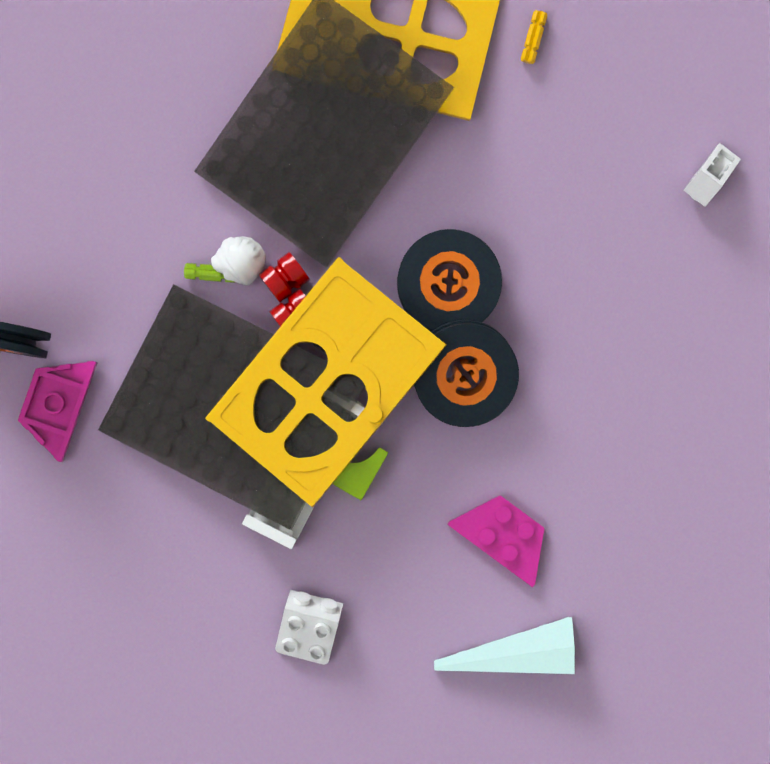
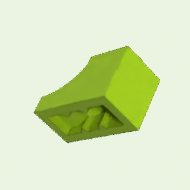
[333,447,389,500]

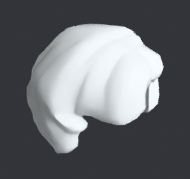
[211,236,266,286]

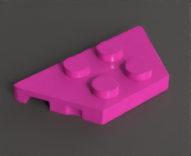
[18,361,97,462]
[447,495,544,587]

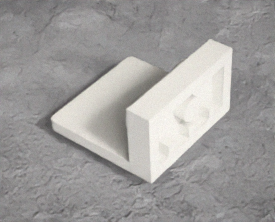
[242,475,314,549]

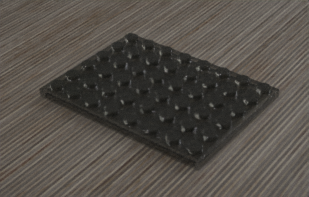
[194,0,455,267]
[98,284,365,530]

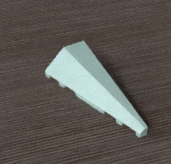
[434,617,575,674]

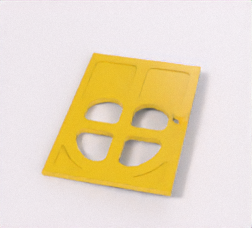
[272,0,500,121]
[205,257,446,507]

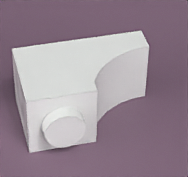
[683,143,741,207]

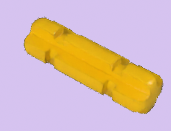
[521,10,548,64]

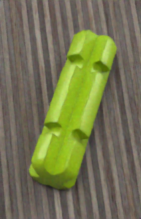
[184,263,235,283]

